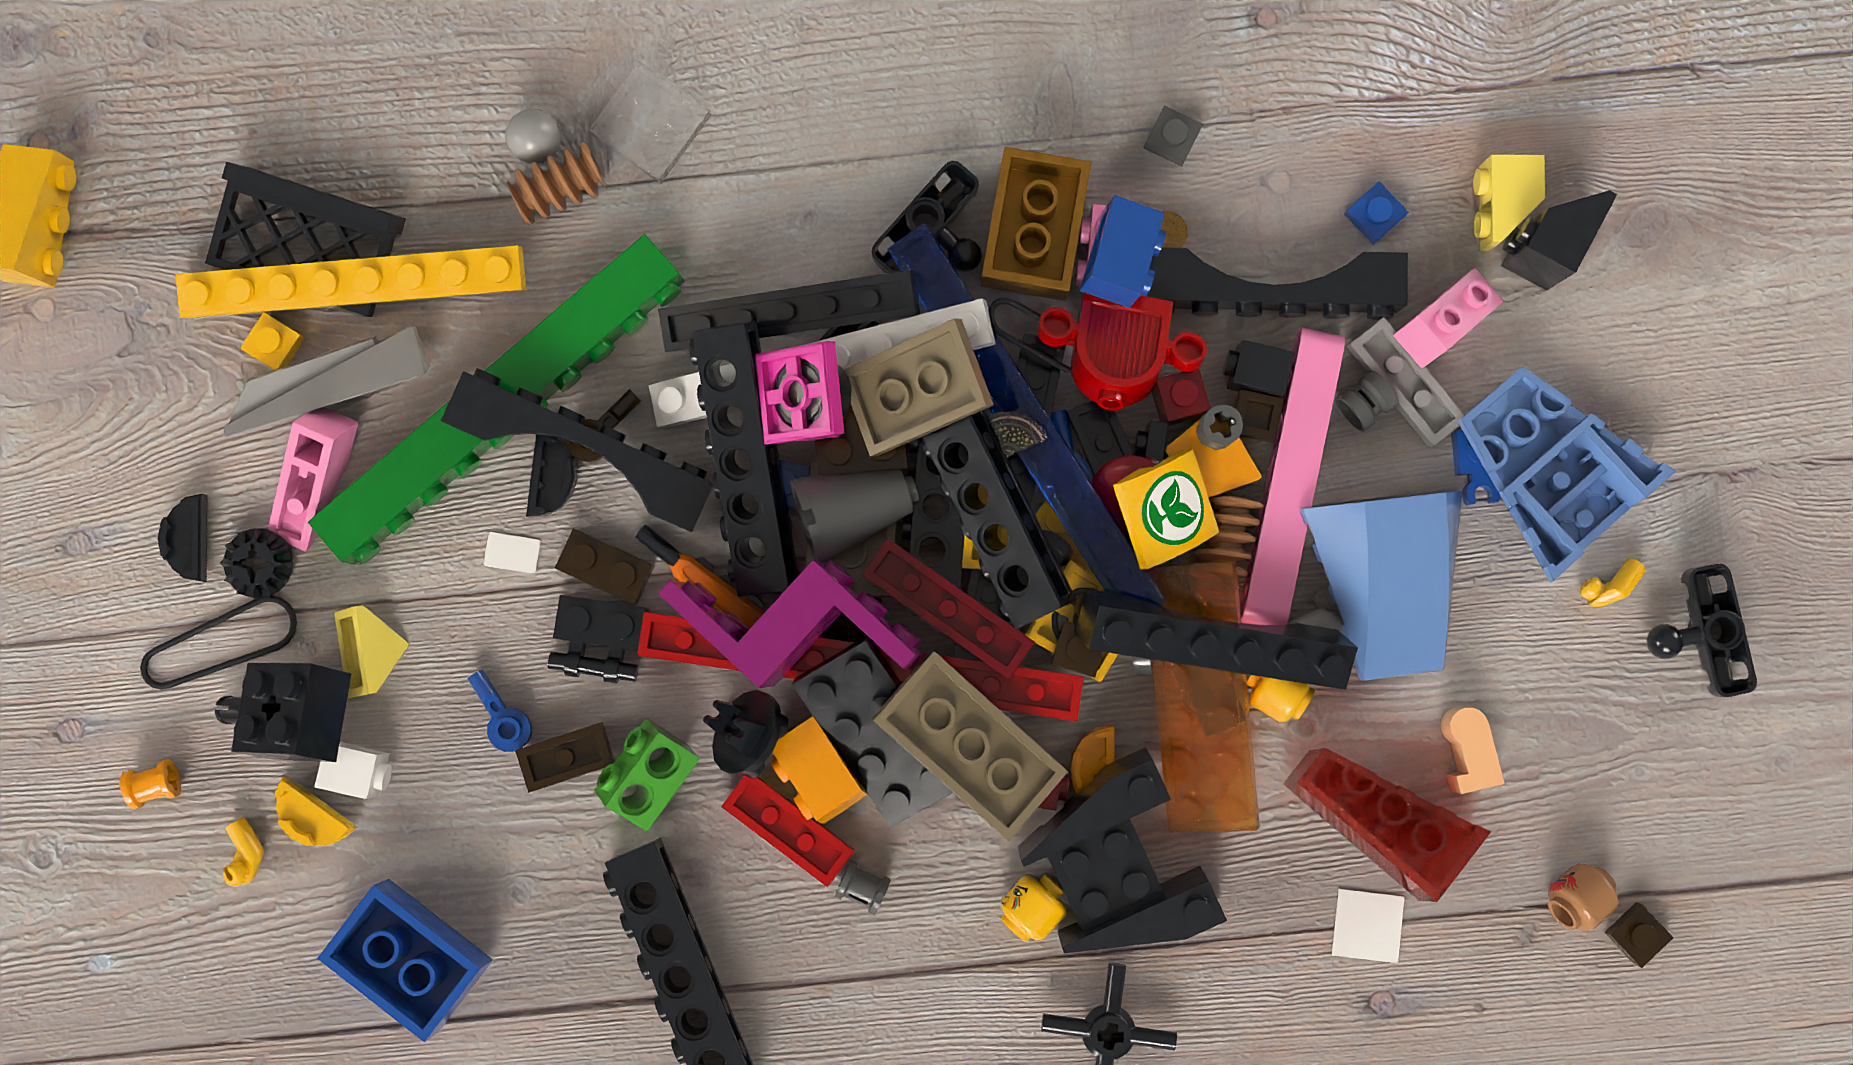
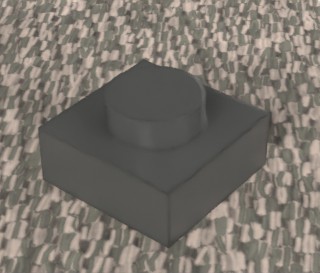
[1144,105,1203,167]

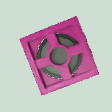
[755,341,852,444]

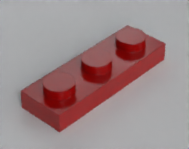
[721,775,855,888]

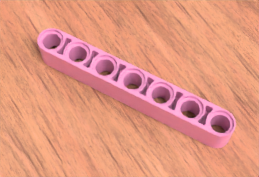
[1238,327,1345,625]

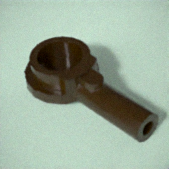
[566,389,641,463]

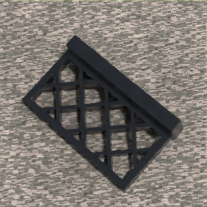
[205,161,406,317]

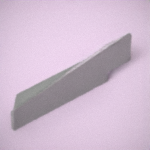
[224,325,431,437]

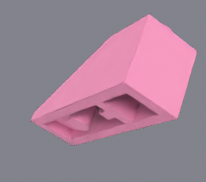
[268,407,359,552]

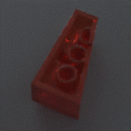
[1283,748,1491,902]

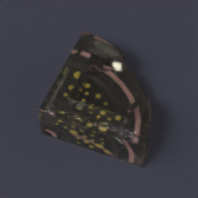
[988,412,1049,457]

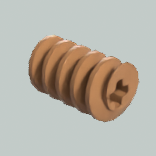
[507,142,607,225]
[1190,495,1264,592]

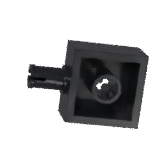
[215,663,351,763]

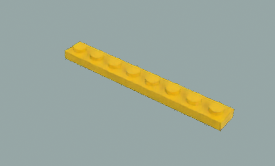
[175,245,527,318]

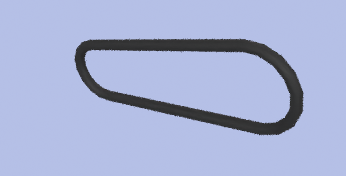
[140,596,297,690]

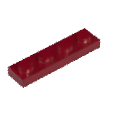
[861,538,1035,679]

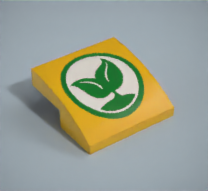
[1113,449,1219,570]

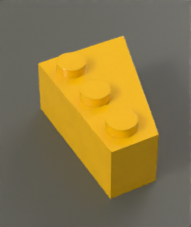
[0,144,77,287]

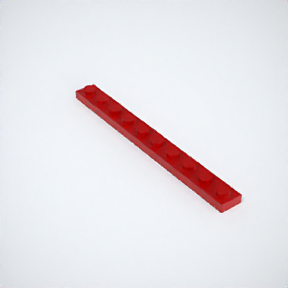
[637,612,1084,721]

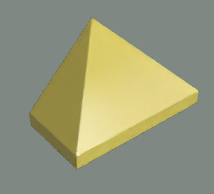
[334,605,409,699]

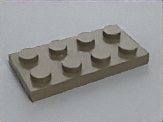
[871,650,1068,841]

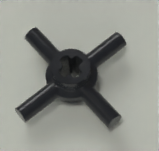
[1041,963,1177,1065]

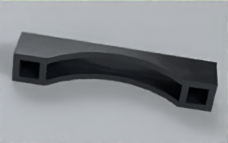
[1147,247,1408,320]
[441,368,713,532]
[1075,589,1358,690]

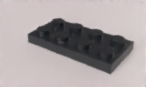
[791,636,953,827]

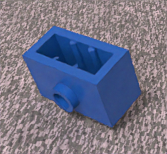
[1079,195,1166,308]

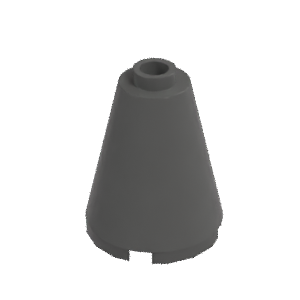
[790,469,919,563]

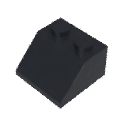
[1501,190,1618,291]

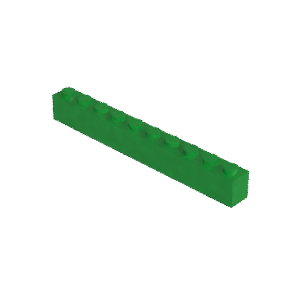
[307,234,685,565]

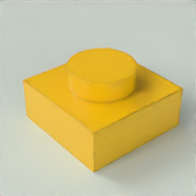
[240,312,306,370]

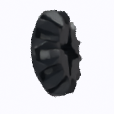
[220,528,293,599]

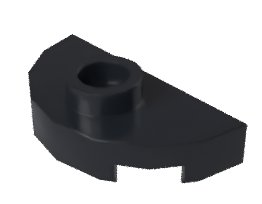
[526,435,578,518]
[157,494,208,582]

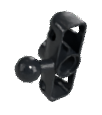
[871,161,982,273]
[1647,564,1757,697]

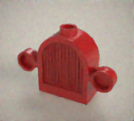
[1037,292,1207,411]

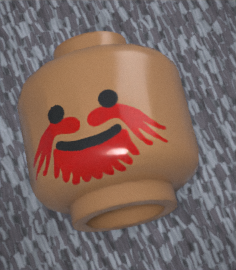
[1548,863,1618,931]

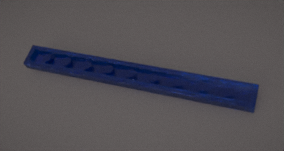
[887,223,1167,606]

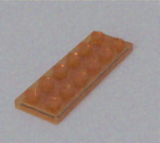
[1144,560,1260,833]

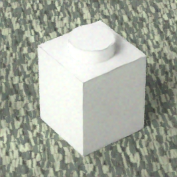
[314,742,392,799]

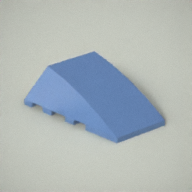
[1458,366,1676,583]
[1299,490,1463,681]

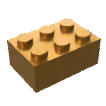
[980,147,1092,301]

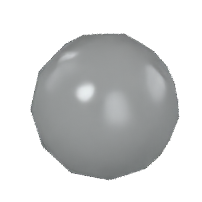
[505,109,561,164]

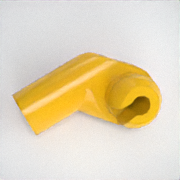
[1579,558,1646,608]
[223,817,264,887]

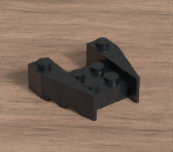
[1018,747,1227,953]

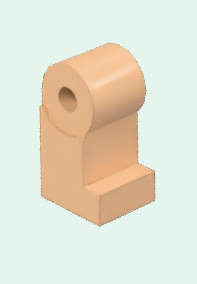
[1440,707,1505,794]

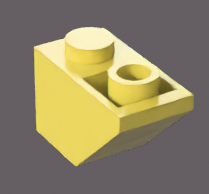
[1473,155,1545,251]

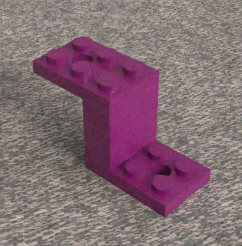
[658,560,924,688]

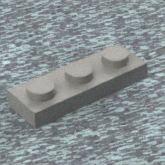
[1347,317,1465,448]

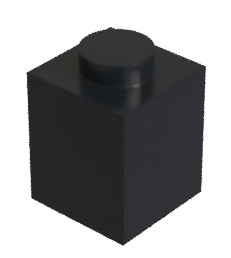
[1223,340,1295,397]

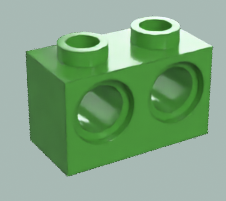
[594,718,700,831]

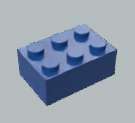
[317,879,493,1042]

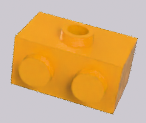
[770,716,868,824]

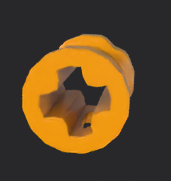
[120,759,181,809]

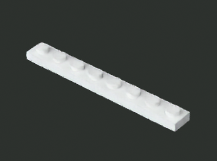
[648,298,995,429]

